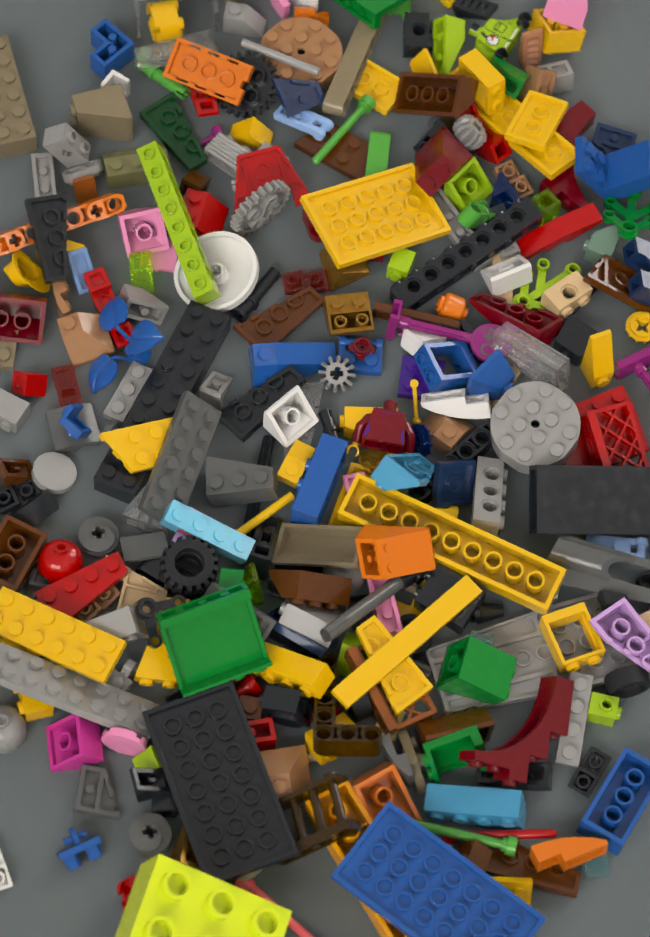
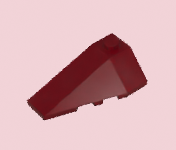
[468,292,564,355]

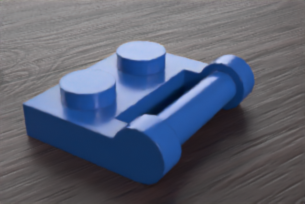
[337,335,383,376]

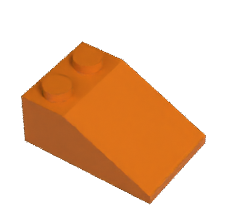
[349,761,422,821]

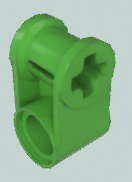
[457,200,496,229]

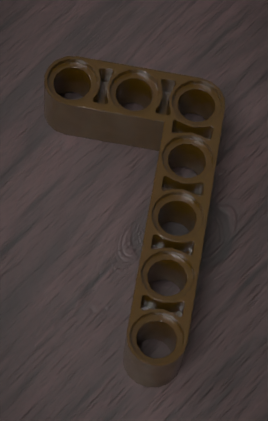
[313,654,383,757]

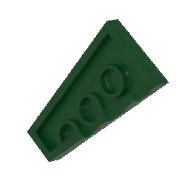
[139,92,207,172]

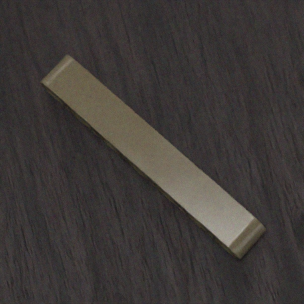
[322,14,386,117]

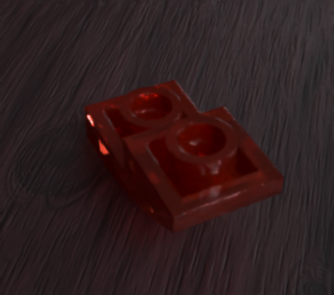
[281,269,330,295]

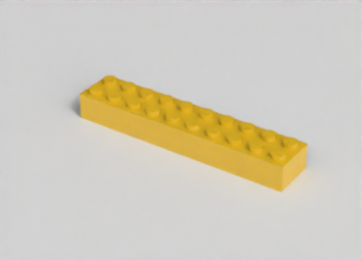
[337,473,567,615]

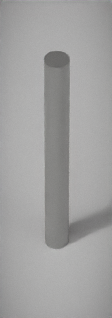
[241,39,320,76]

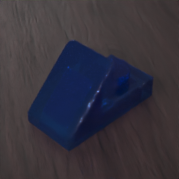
[489,172,522,210]

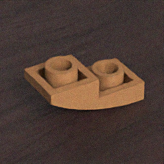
[492,159,534,201]
[53,281,72,318]
[78,586,121,622]

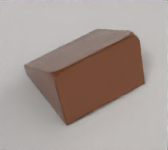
[73,174,98,203]

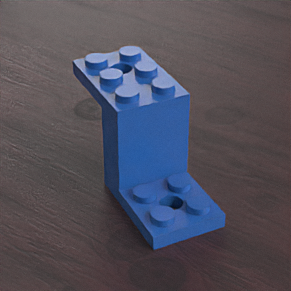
[575,135,650,200]

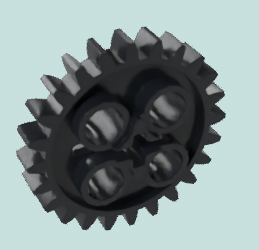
[216,50,280,119]

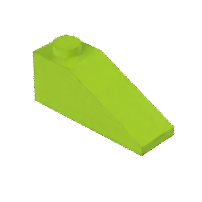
[433,15,465,74]

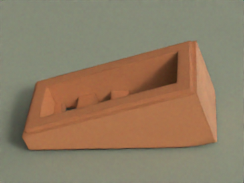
[517,28,543,69]

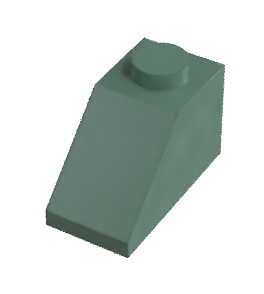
[582,225,621,264]

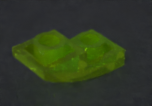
[129,251,155,294]

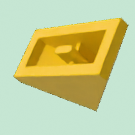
[230,117,274,150]

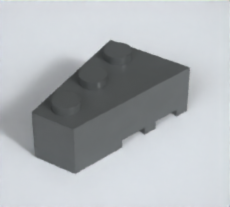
[206,456,279,508]

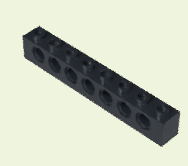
[390,197,543,310]

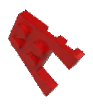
[234,145,309,214]

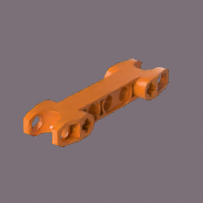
[0,193,127,256]

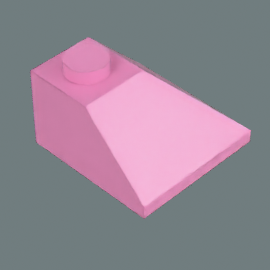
[116,207,170,258]

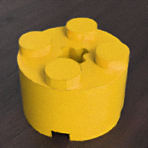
[146,0,185,45]

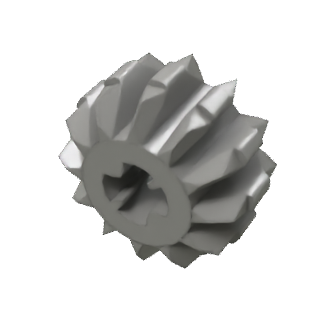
[452,114,487,151]
[318,355,356,393]

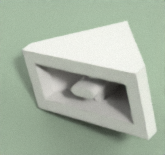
[400,328,447,356]

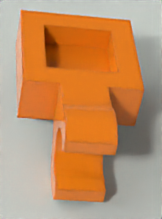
[294,6,329,26]

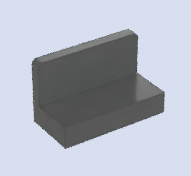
[120,531,168,563]

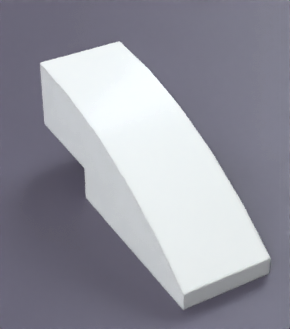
[421,388,491,419]

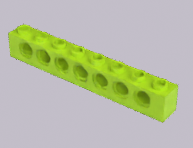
[136,140,222,305]

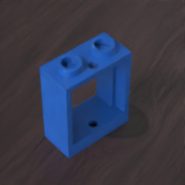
[413,340,478,392]

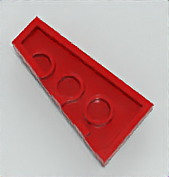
[35,551,129,618]

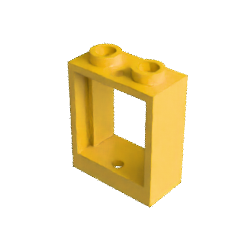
[459,48,505,116]
[539,602,606,673]

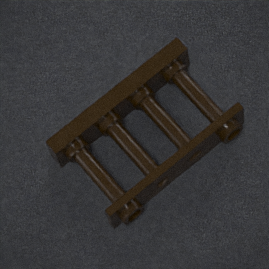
[277,772,362,866]

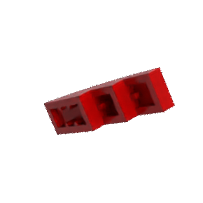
[516,203,604,260]

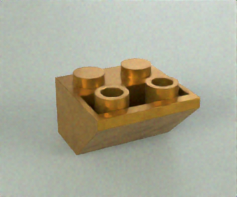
[323,292,374,336]

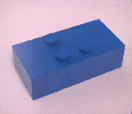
[290,433,348,525]
[576,747,650,856]

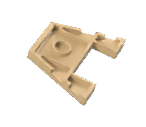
[105,555,168,638]

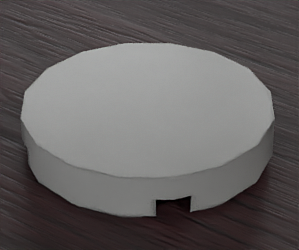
[31,452,77,494]

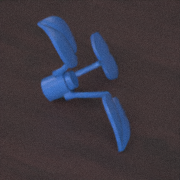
[89,296,165,394]

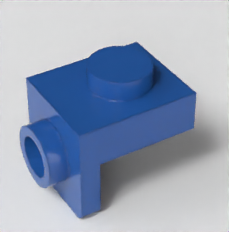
[58,403,92,439]

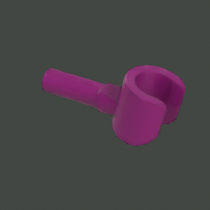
[199,125,223,147]

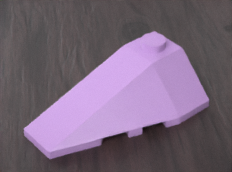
[589,597,650,673]

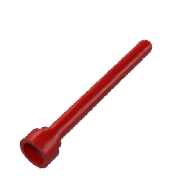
[442,826,557,845]

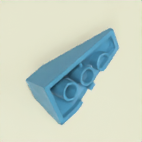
[371,453,434,491]

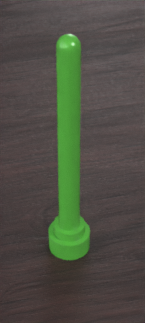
[312,95,376,165]
[414,819,518,857]

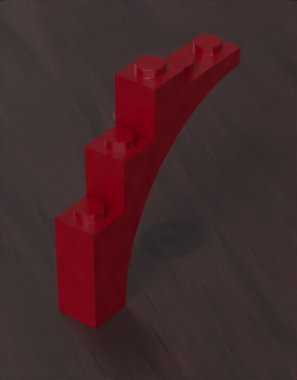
[538,100,596,212]
[459,676,574,787]

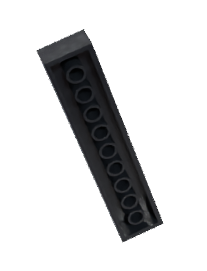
[94,300,231,507]

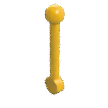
[410,379,421,425]

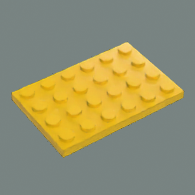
[300,162,452,269]

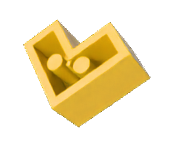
[527,8,586,54]

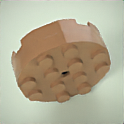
[259,17,343,94]

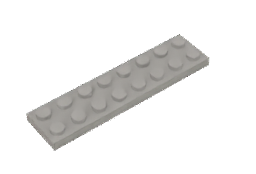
[0,642,159,741]

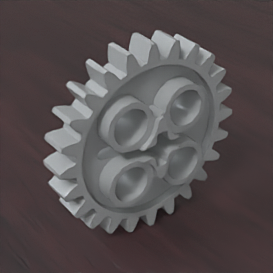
[230,179,291,237]

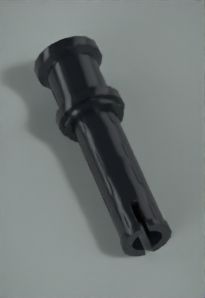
[230,267,281,323]

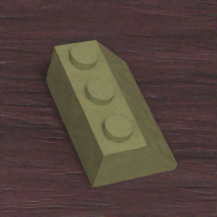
[100,143,171,190]

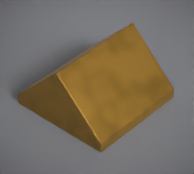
[319,246,371,292]

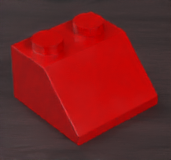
[184,188,229,237]

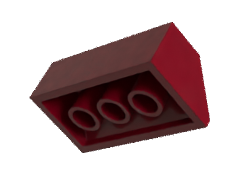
[0,292,47,345]

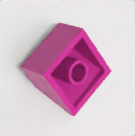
[46,714,104,772]

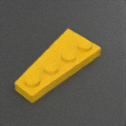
[355,615,434,716]

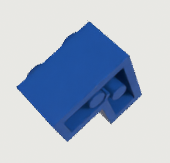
[90,18,135,80]

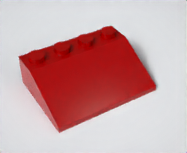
[565,385,650,466]

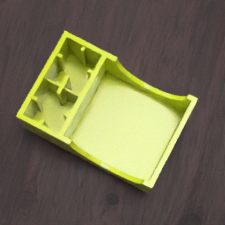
[115,854,292,937]

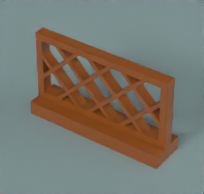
[344,631,438,736]

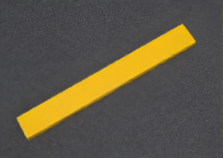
[331,575,482,710]

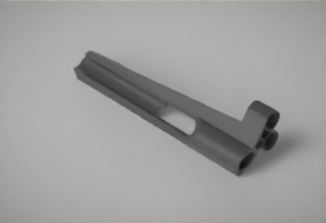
[547,534,650,605]

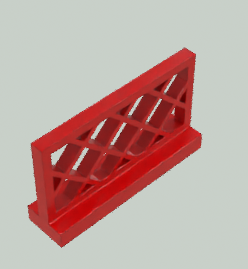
[579,400,650,467]

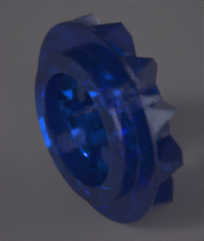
[411,424,433,458]

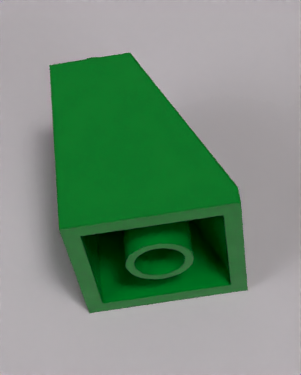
[436,636,517,705]

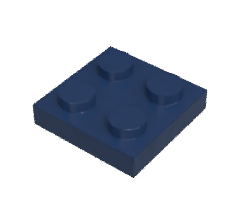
[431,458,476,508]

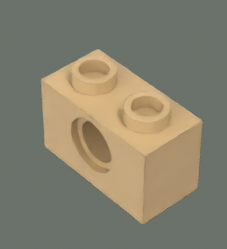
[540,270,593,318]

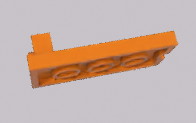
[162,37,255,106]

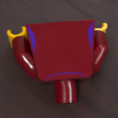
[347,400,415,457]

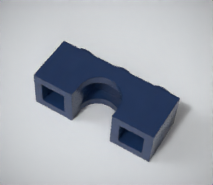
[622,237,650,306]

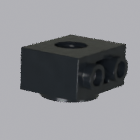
[260,685,314,728]

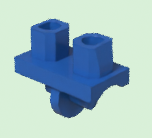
[57,827,102,871]

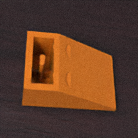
[355,525,436,580]

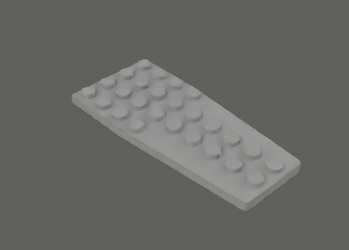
[425,592,638,713]

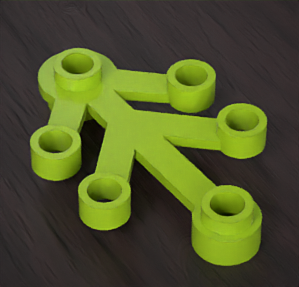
[512,258,581,310]

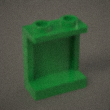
[421,725,486,784]

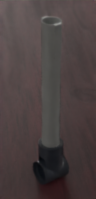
[320,571,428,643]

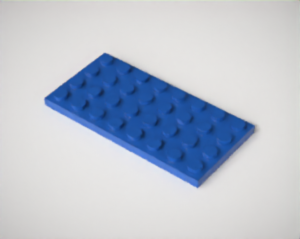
[330,801,547,937]

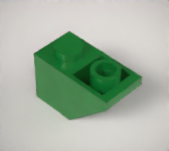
[490,56,530,100]

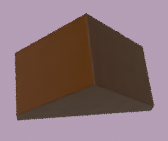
[0,458,32,488]

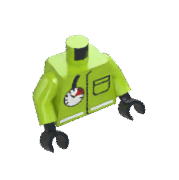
[468,12,532,62]

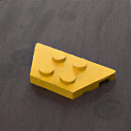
[99,417,173,474]

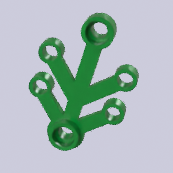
[602,191,650,240]

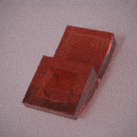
[51,364,82,407]

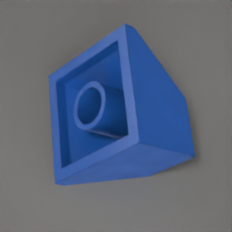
[466,348,515,400]

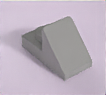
[199,371,233,409]

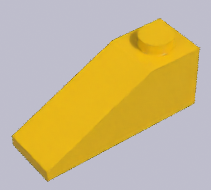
[580,329,614,389]

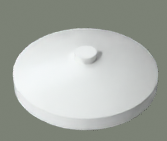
[174,231,259,313]

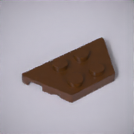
[294,123,368,180]
[583,254,650,313]

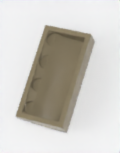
[271,523,363,569]

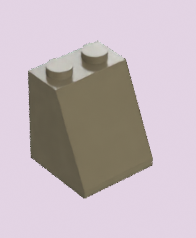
[69,84,133,142]

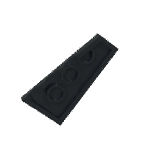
[24,193,68,284]
[218,366,307,443]

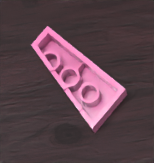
[543,0,588,30]

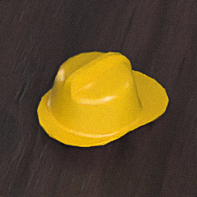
[4,250,51,293]

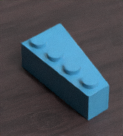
[424,783,527,830]

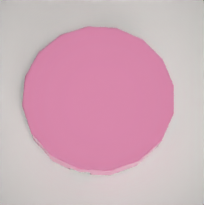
[101,727,149,756]

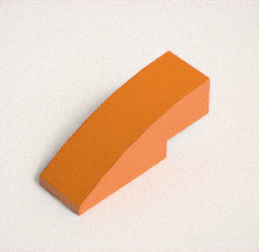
[529,837,608,872]

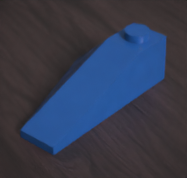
[248,342,336,388]

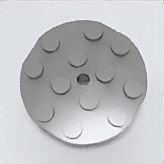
[490,381,581,474]

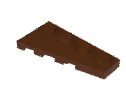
[233,286,324,345]
[486,829,581,899]

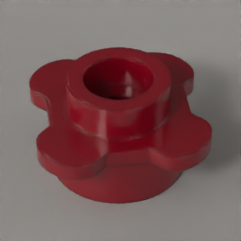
[349,337,375,361]

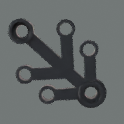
[135,595,186,659]

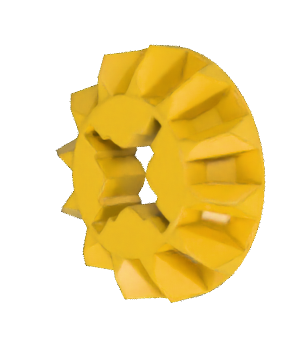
[625,311,650,344]

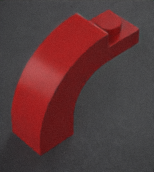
[454,103,513,164]

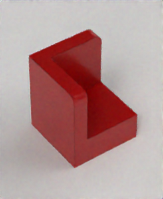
[11,370,48,397]

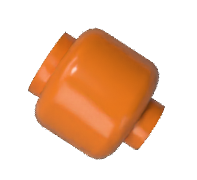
[435,292,469,321]

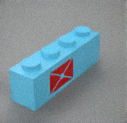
[159,499,256,564]

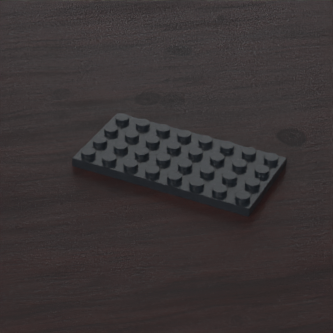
[142,680,299,882]

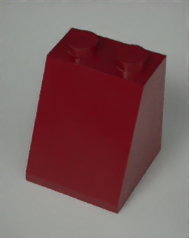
[415,126,473,197]

